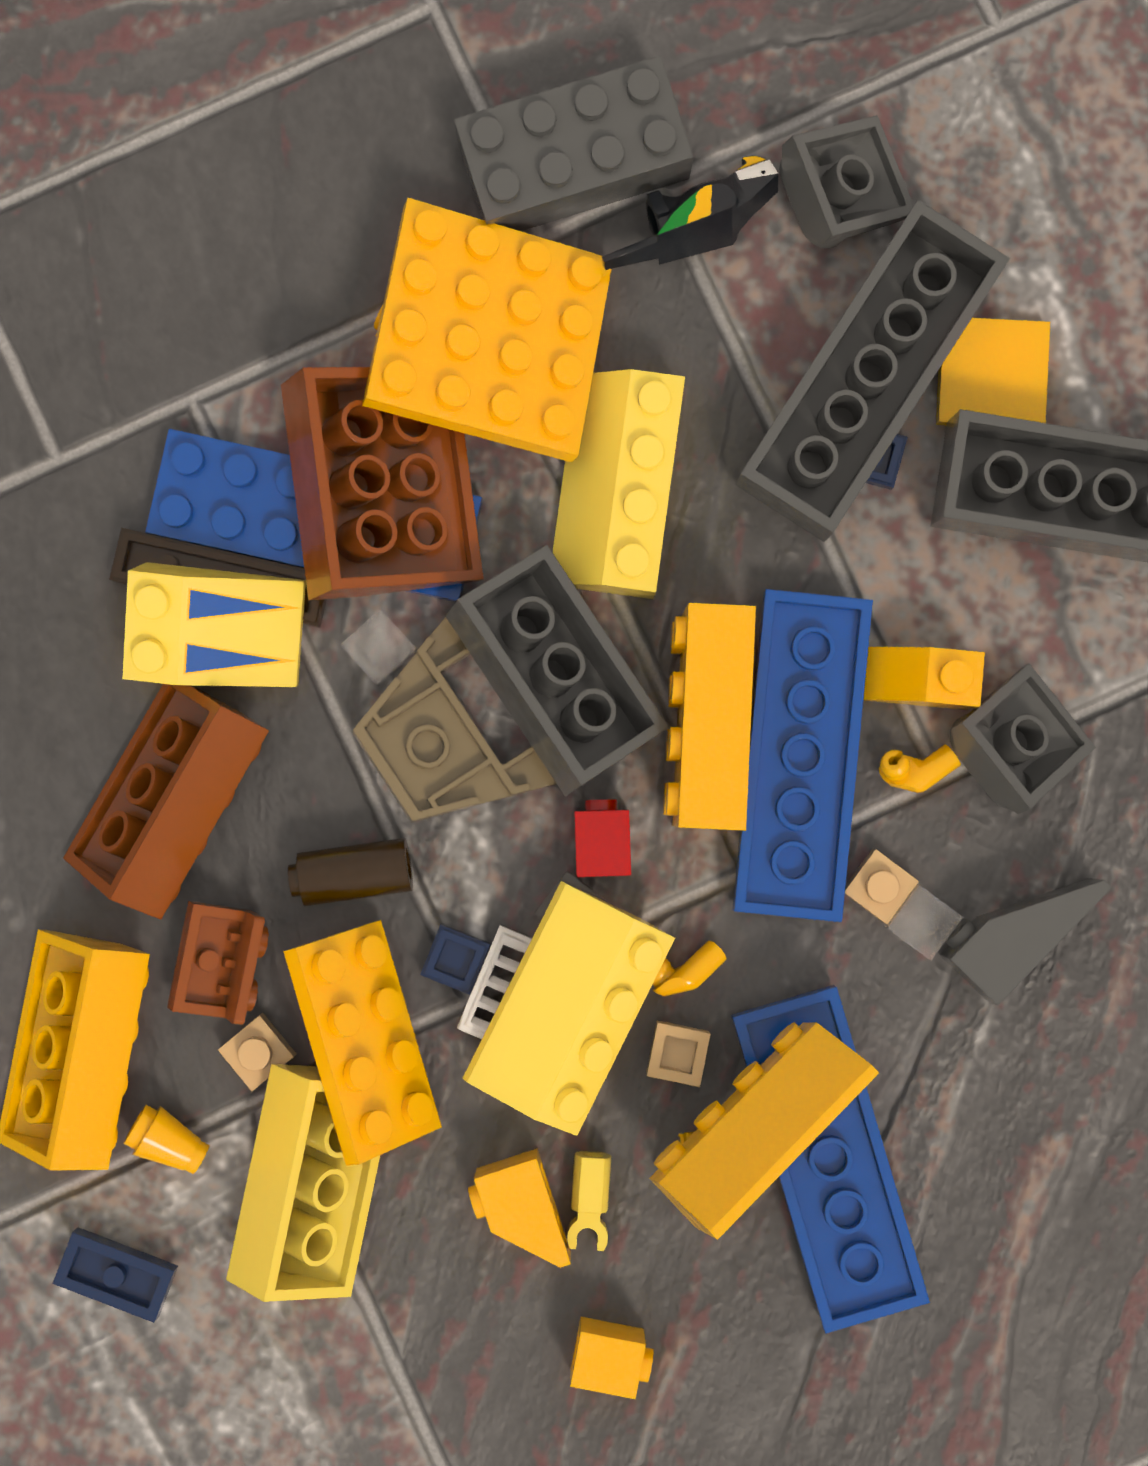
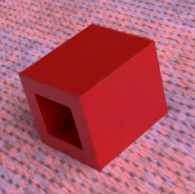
[574,799,631,877]

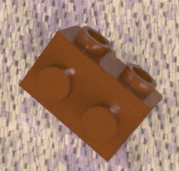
[167,901,269,1025]

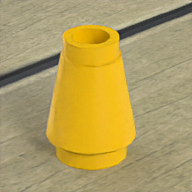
[123,1105,210,1174]

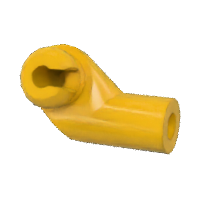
[879,744,961,793]
[652,941,726,996]

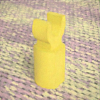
[567,1151,612,1251]

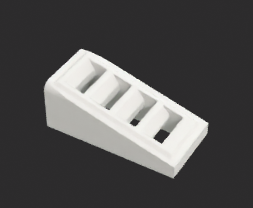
[457,925,532,1039]

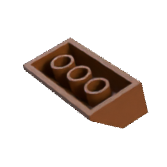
[63,684,269,920]

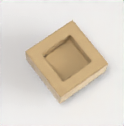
[845,849,919,924]
[218,1013,296,1091]
[646,1020,711,1087]

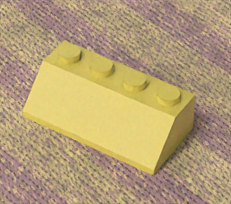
[552,369,685,599]
[462,881,675,1136]
[226,1064,380,1302]

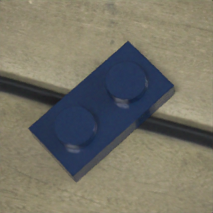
[52,1227,178,1323]

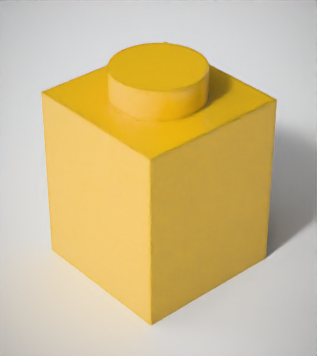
[570,1316,654,1399]

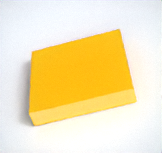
[936,318,1050,426]

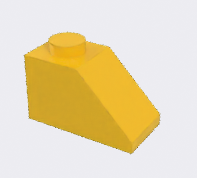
[863,647,985,710]
[468,1148,571,1268]

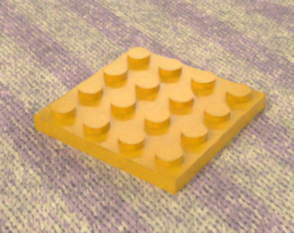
[362,198,612,462]

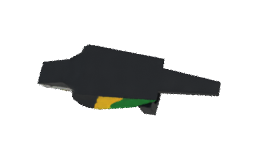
[602,156,778,270]

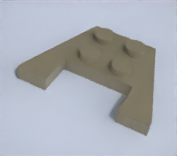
[352,613,557,823]

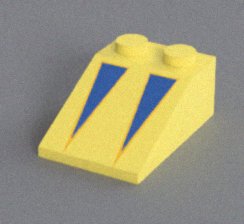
[122,562,306,687]

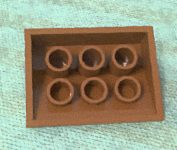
[281,367,484,600]

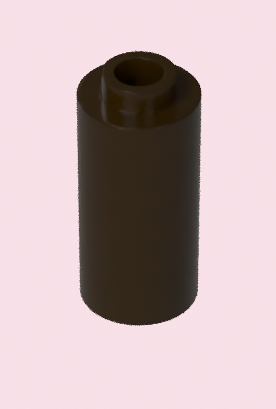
[288,838,413,906]

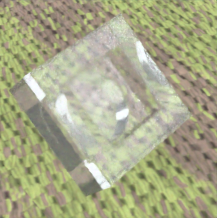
[341,609,418,686]
[884,884,963,961]

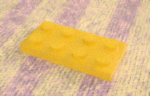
[283,920,442,1166]

